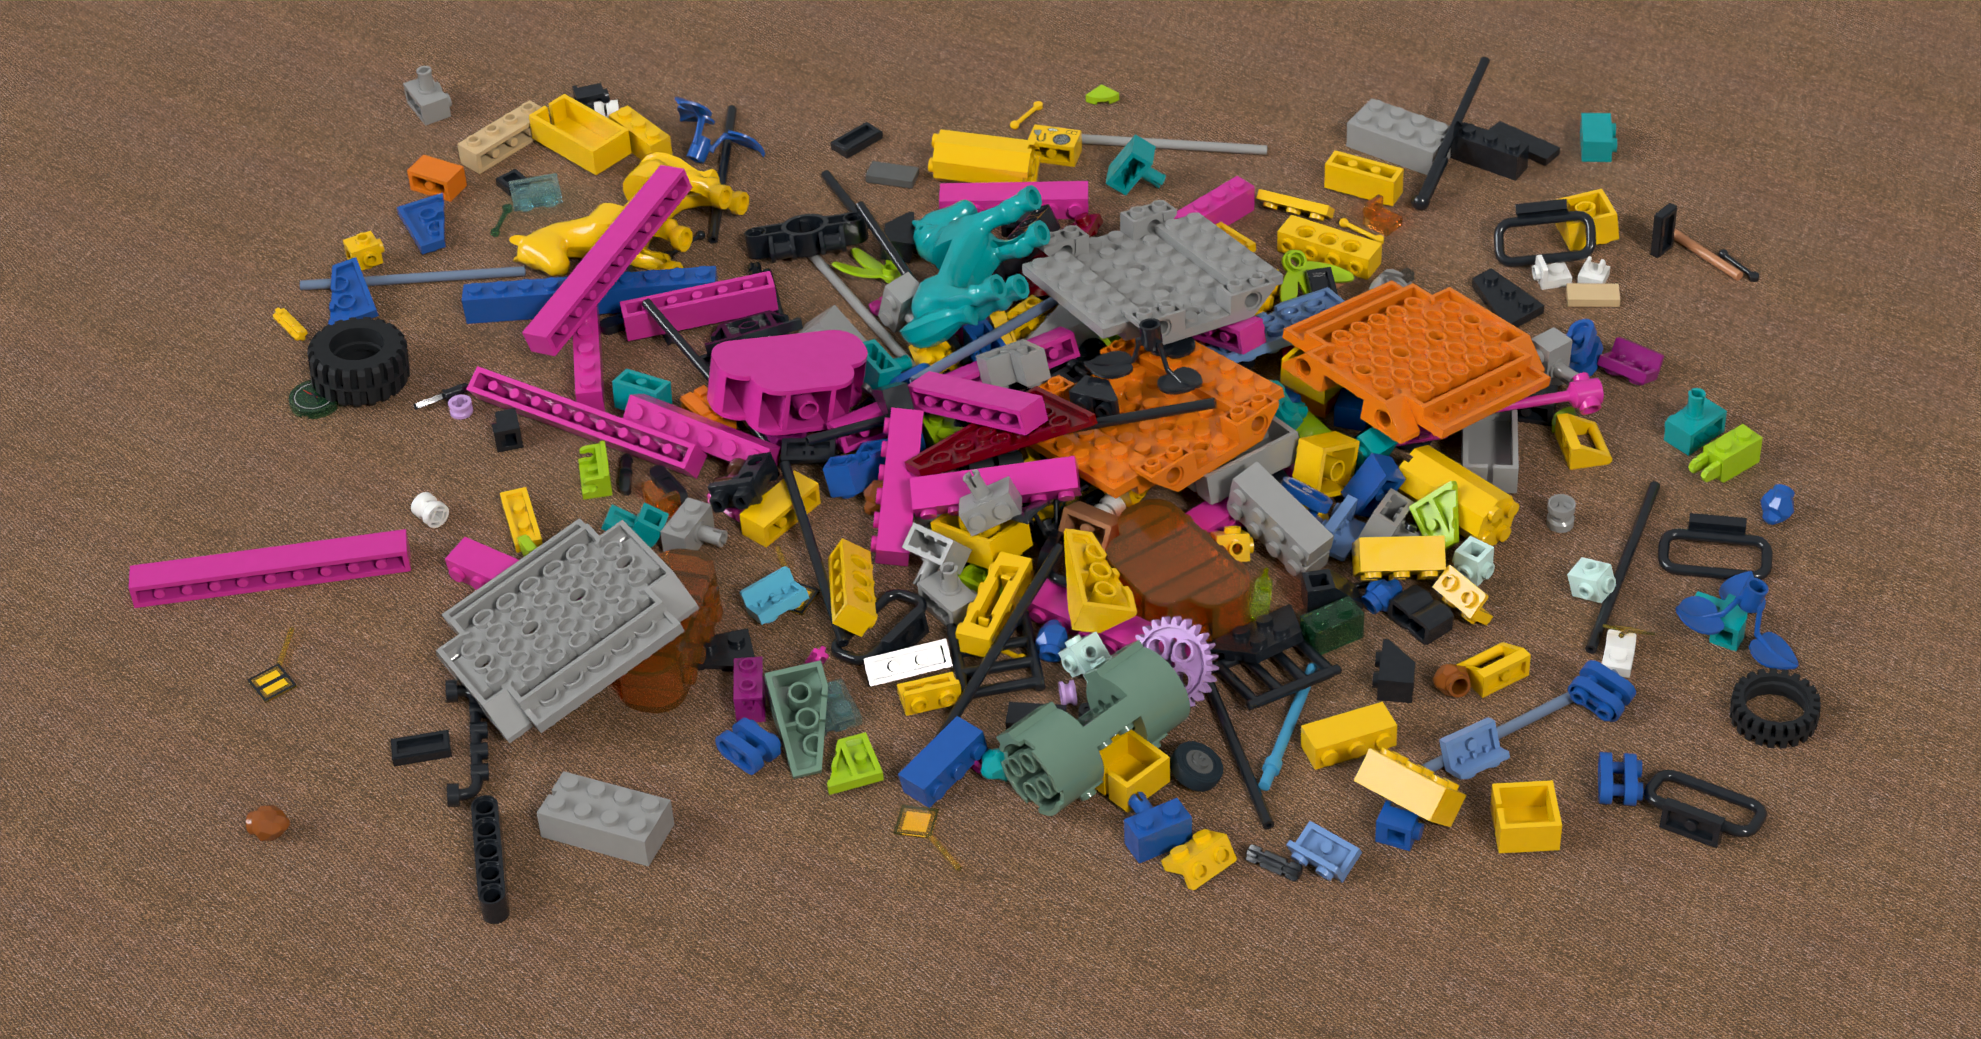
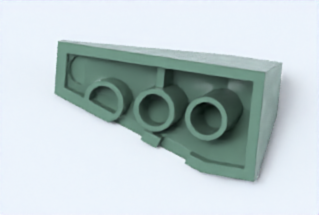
[765,660,828,779]

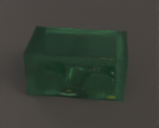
[1300,596,1365,655]

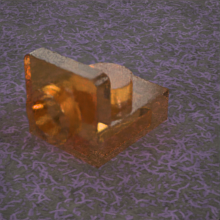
[1363,194,1403,237]
[642,480,681,518]

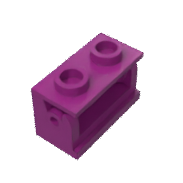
[733,656,766,722]

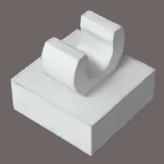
[1577,256,1610,284]

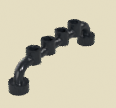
[445,679,489,807]

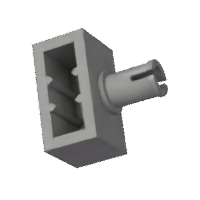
[403,66,452,126]
[878,272,920,333]
[1531,327,1579,386]
[959,469,1022,536]
[1359,488,1422,537]
[660,498,728,563]
[902,522,972,586]
[918,562,977,626]

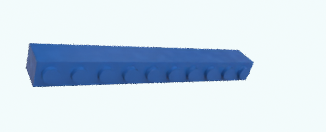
[462,266,718,324]

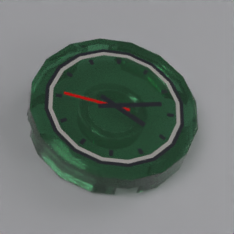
[288,380,339,419]

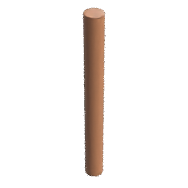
[1674,229,1743,281]

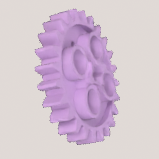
[1135,616,1219,707]

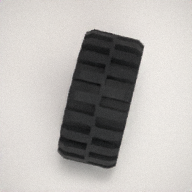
[307,317,410,407]

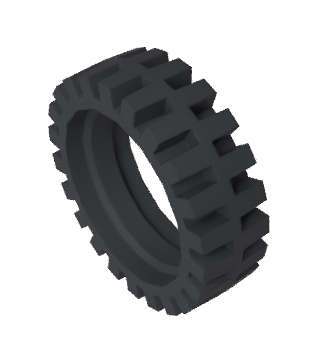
[1730,668,1821,749]

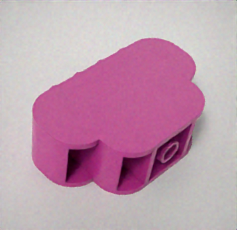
[707,330,868,436]

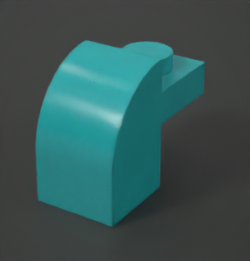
[601,502,669,548]
[1695,591,1748,652]

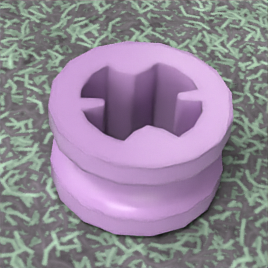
[448,394,473,420]
[1058,680,1077,706]

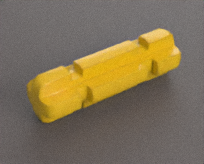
[273,307,308,341]

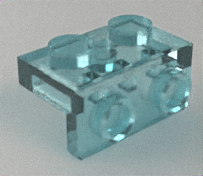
[509,173,563,212]

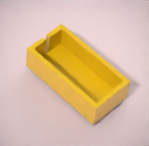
[529,94,632,175]

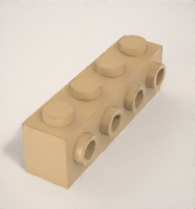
[457,100,550,174]

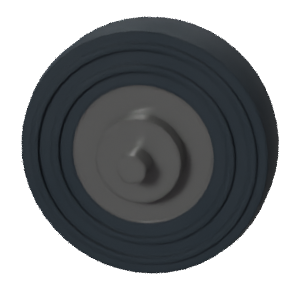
[1170,741,1223,792]

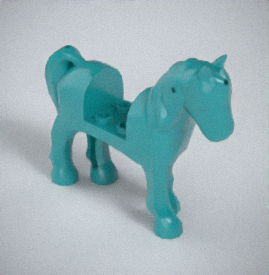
[899,185,1050,348]

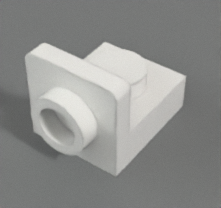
[1532,255,1572,290]
[1602,629,1637,678]

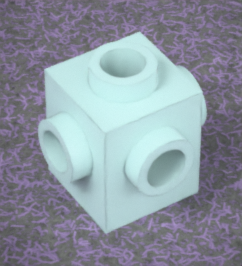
[1452,536,1495,587]
[1567,557,1616,603]
[1058,631,1110,678]

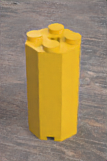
[928,129,1040,183]
[1398,445,1519,546]

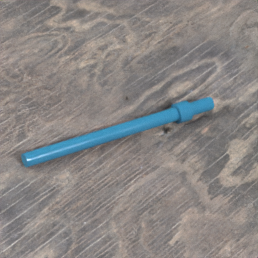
[1258,663,1318,791]

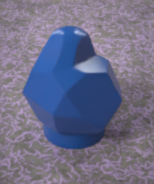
[1760,484,1795,525]
[1361,579,1402,615]
[1035,620,1068,662]

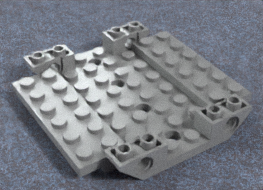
[1022,200,1283,345]
[436,518,700,744]

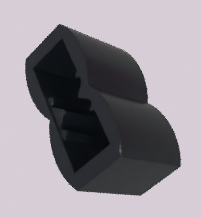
[1388,585,1454,645]

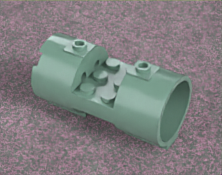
[996,640,1190,816]

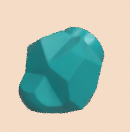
[981,748,1008,782]

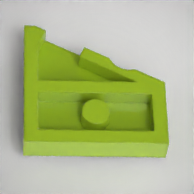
[1409,481,1459,551]
[827,732,884,795]

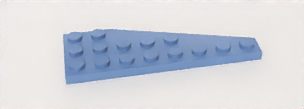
[1202,287,1344,363]

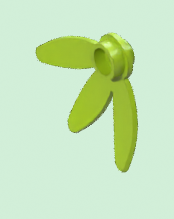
[831,248,901,283]
[1280,250,1354,303]

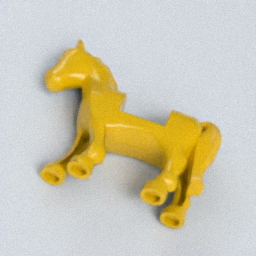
[509,152,749,276]

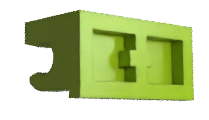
[578,441,613,500]

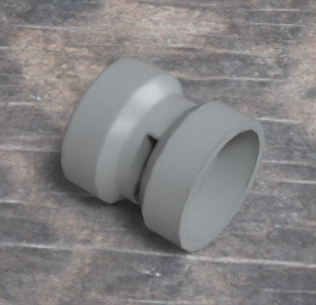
[1546,494,1576,533]

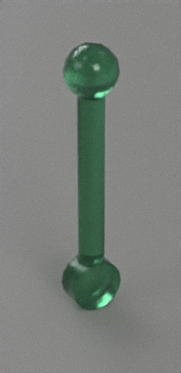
[490,204,512,237]

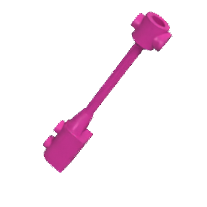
[1396,373,1604,446]

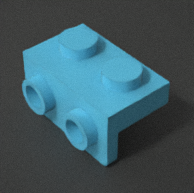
[740,566,810,625]

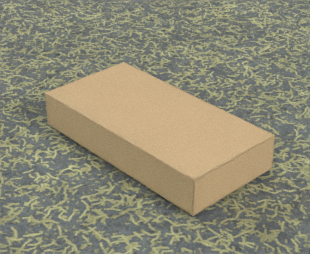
[1566,283,1620,307]

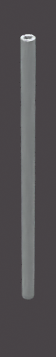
[1082,134,1268,155]
[808,255,917,368]

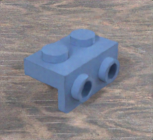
[1322,495,1366,561]
[1439,717,1510,779]
[1286,821,1362,883]

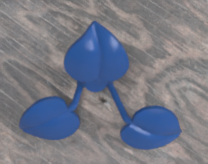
[675,96,765,164]
[1676,571,1799,670]

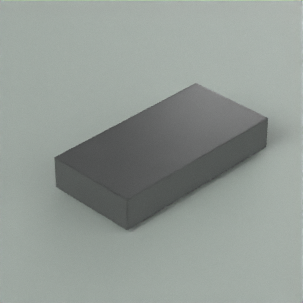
[865,161,920,189]

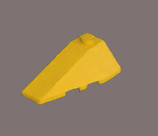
[1064,528,1137,633]

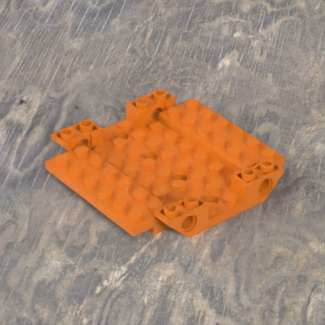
[1282,280,1551,444]
[1029,338,1284,499]

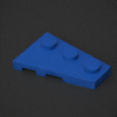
[397,193,446,254]
[328,257,379,325]

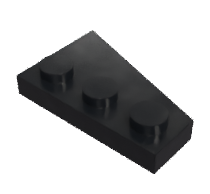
[1472,268,1545,328]
[665,628,755,672]

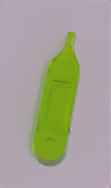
[1250,567,1273,622]

